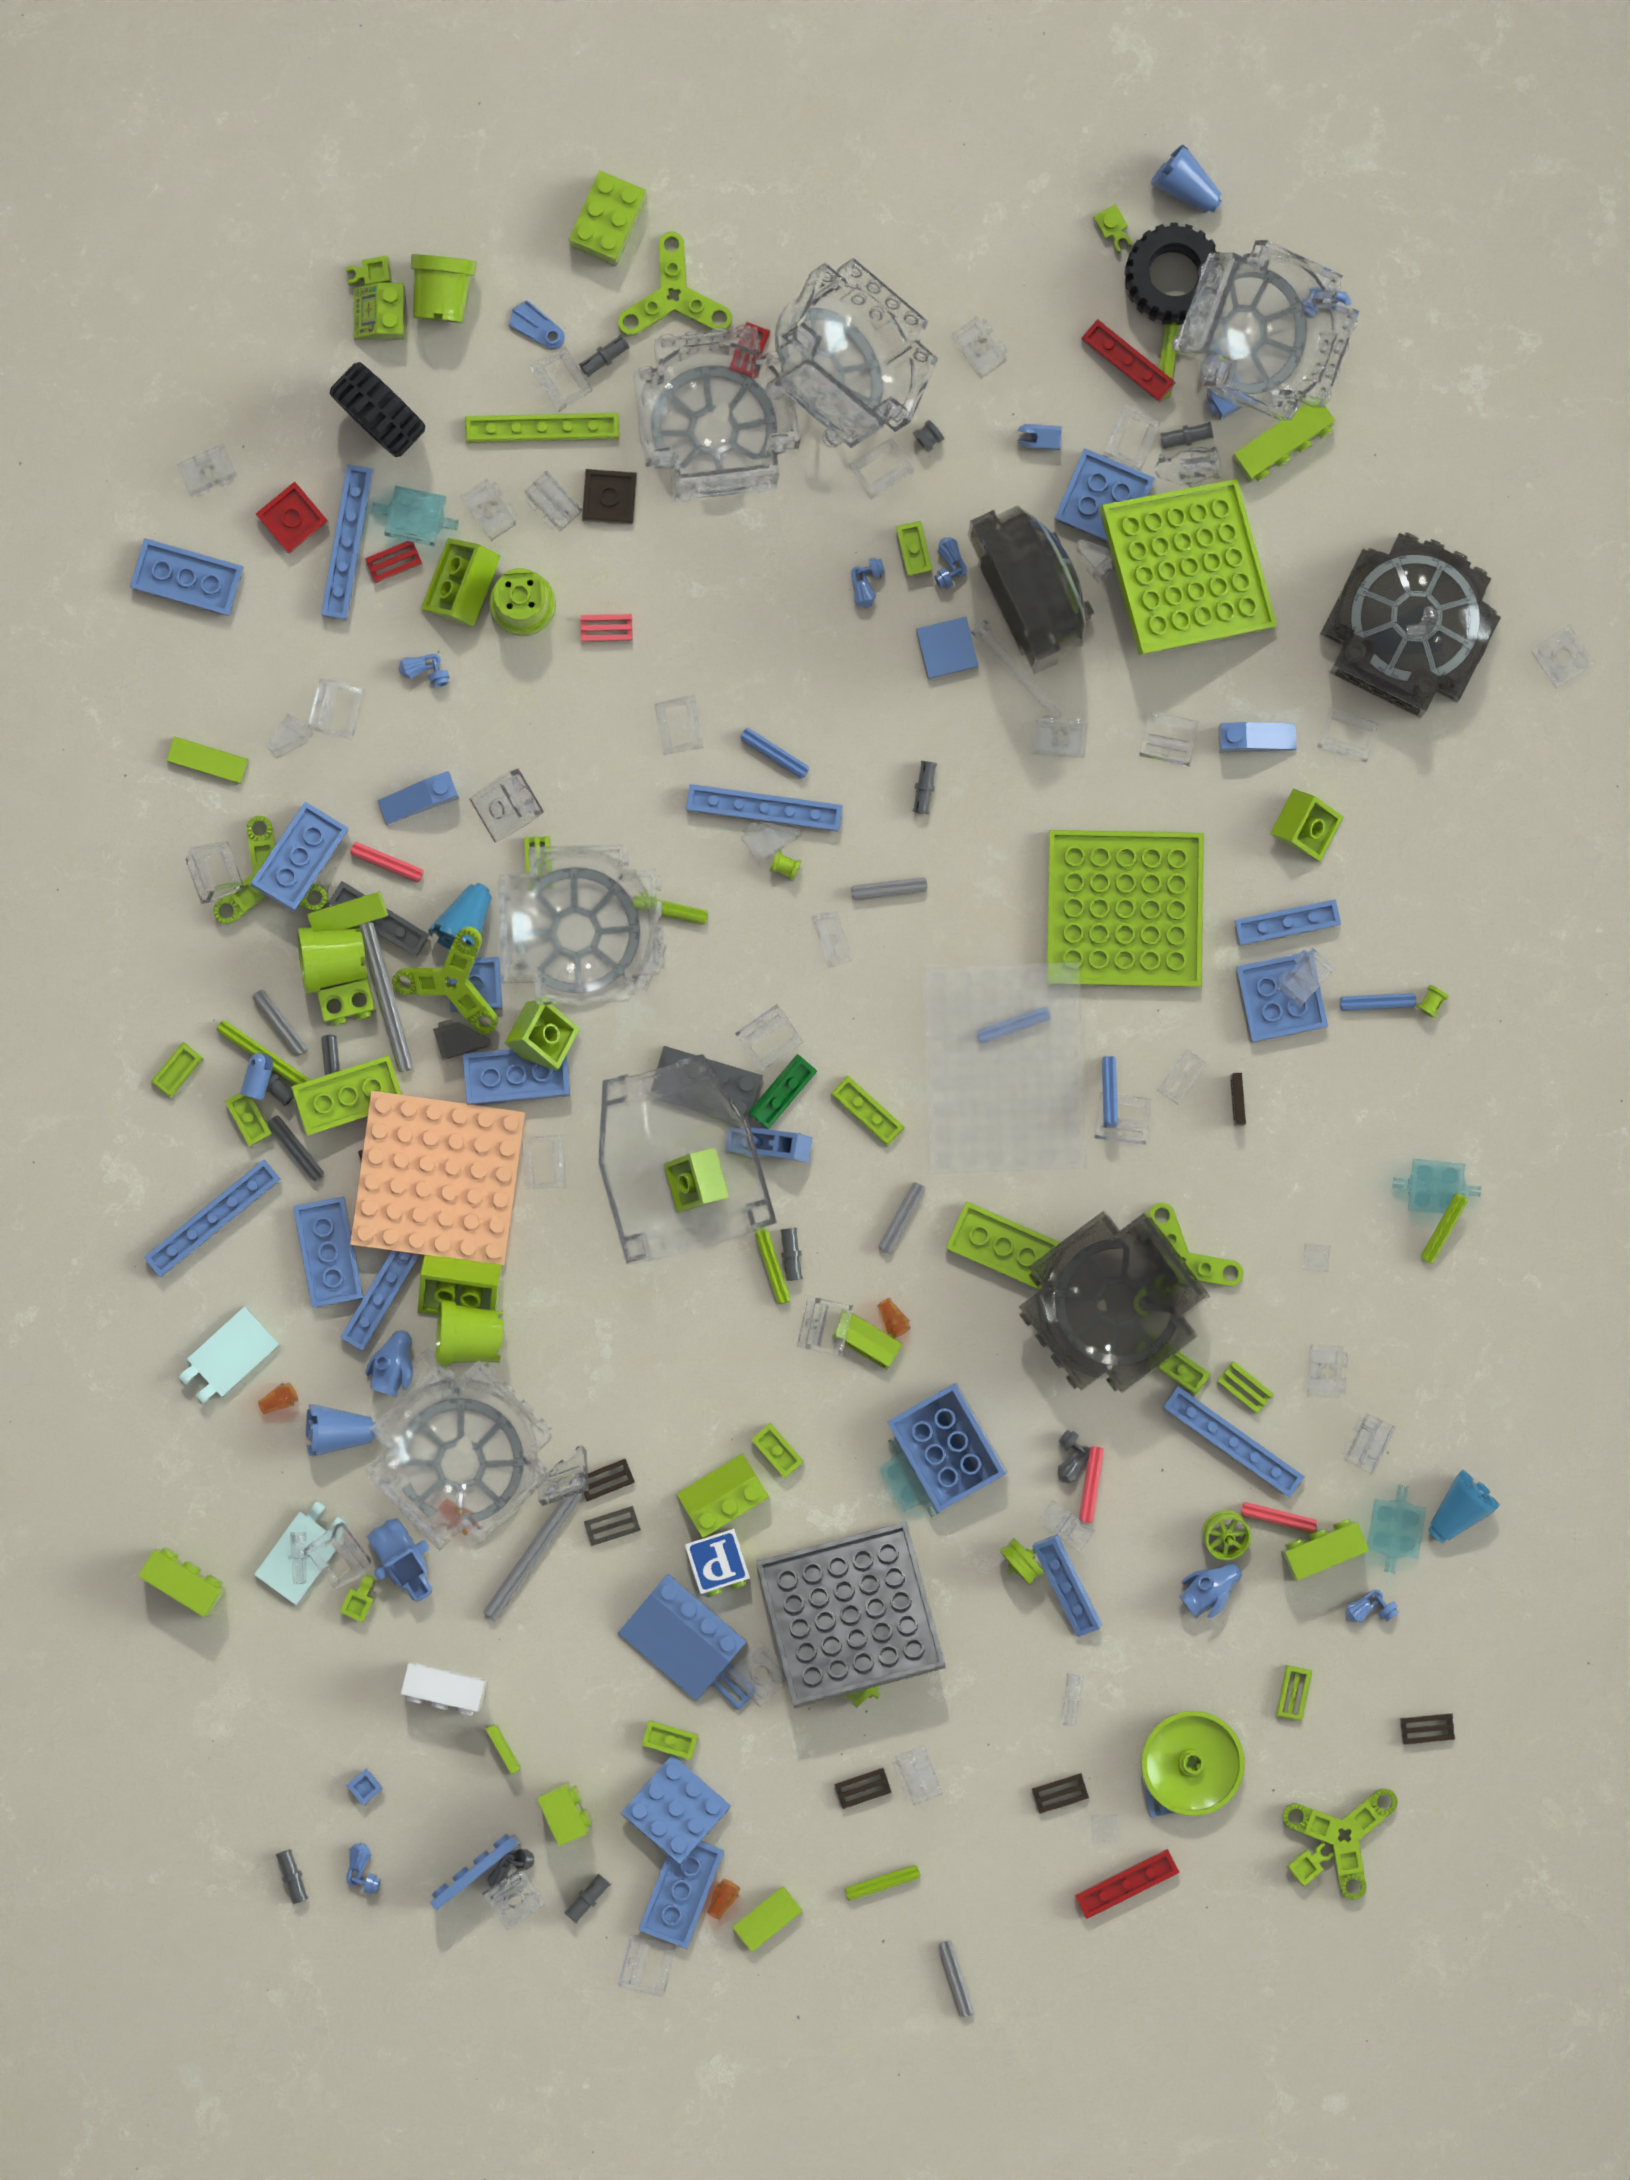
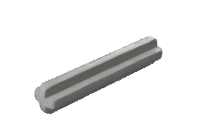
[851,877,927,900]
[253,989,307,1056]
[879,1182,925,1253]
[939,1941,974,2017]

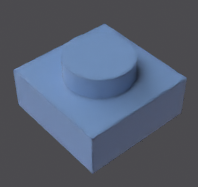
[346,1768,383,1805]

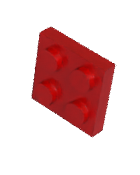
[256,481,328,554]

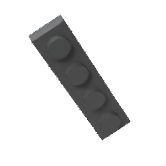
[328,881,430,957]

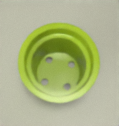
[411,254,477,323]
[489,568,556,636]
[297,928,367,995]
[436,1299,503,1367]

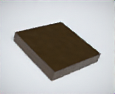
[582,469,637,525]

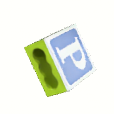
[685,1528,750,1597]

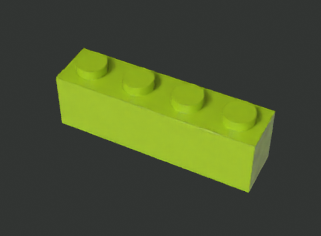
[1232,396,1336,482]

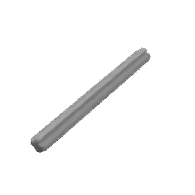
[359,922,413,1072]
[484,1487,582,1620]

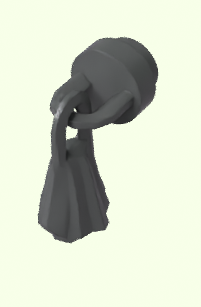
[1057,1430,1090,1483]
[487,1849,534,1890]

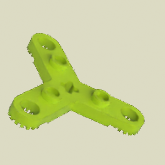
[618,232,732,336]
[213,816,328,925]
[392,926,498,1035]
[1133,1202,1244,1317]
[1282,1788,1398,1900]

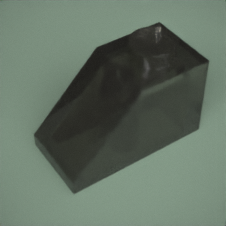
[433,1019,493,1061]

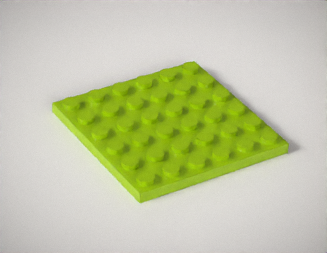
[1099,479,1277,656]
[1047,830,1204,987]

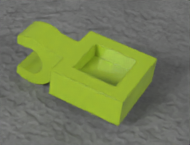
[339,1574,376,1623]

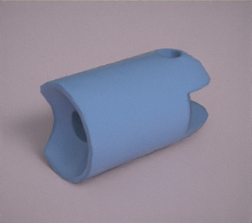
[1017,424,1062,450]
[240,1053,273,1100]

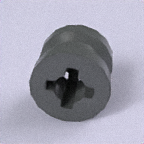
[913,420,944,452]

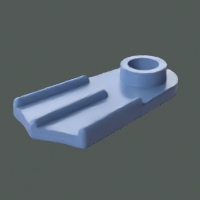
[509,300,565,349]

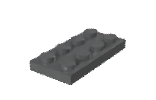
[649,1046,763,1125]

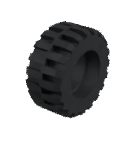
[1125,223,1224,325]
[329,362,426,458]

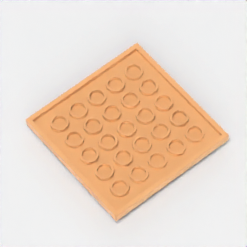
[350,1091,525,1266]

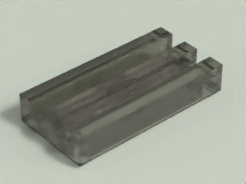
[584,1506,641,1546]

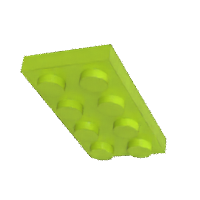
[290,1055,402,1136]
[946,1201,1061,1290]

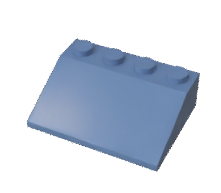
[887,1383,1008,1512]
[618,1574,747,1701]

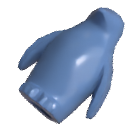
[365,1330,413,1397]
[1179,1563,1242,1619]

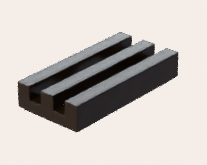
[1230,1072,1246,1126]
[578,1458,635,1502]
[1400,1713,1455,1744]
[834,1768,892,1809]
[1032,1773,1089,1814]

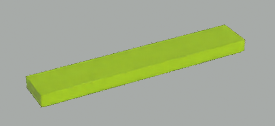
[465,412,619,443]

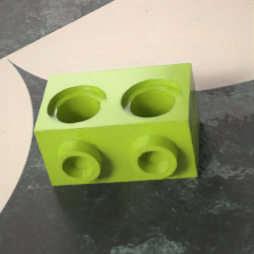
[317,979,376,1026]

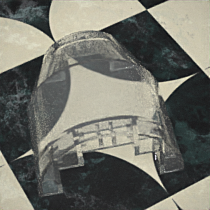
[598,1054,777,1265]

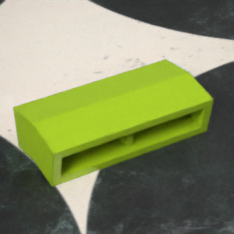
[832,1310,903,1370]
[732,1886,803,1952]

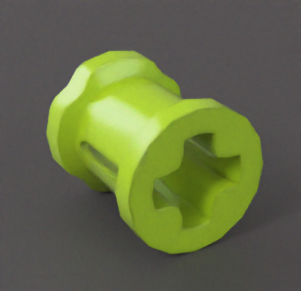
[769,850,802,881]
[1416,985,1449,1018]

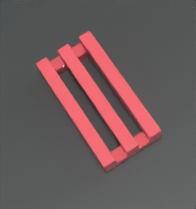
[580,614,632,642]

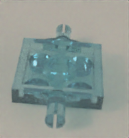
[371,486,459,546]
[1392,1159,1481,1214]
[879,1437,940,1518]
[1367,1485,1426,1573]

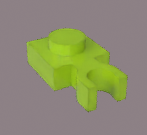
[1093,204,1133,254]
[345,255,392,286]
[1286,1842,1334,1887]

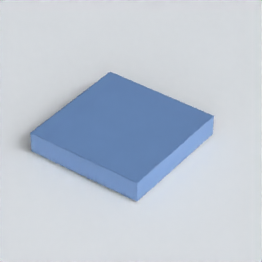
[916,617,978,679]
[449,957,503,1012]

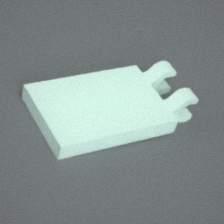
[178,1306,280,1404]
[254,1501,347,1605]

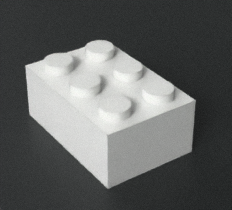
[401,1662,487,1715]

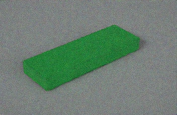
[748,1054,817,1130]

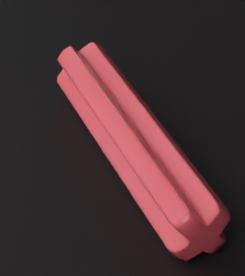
[350,842,424,882]
[1079,1446,1104,1523]
[1241,1502,1317,1533]

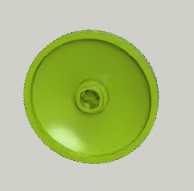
[1140,1711,1245,1816]

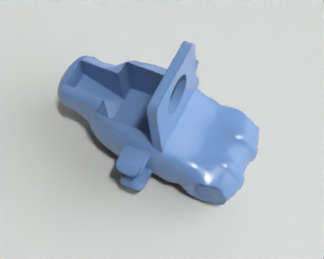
[367,1518,432,1602]

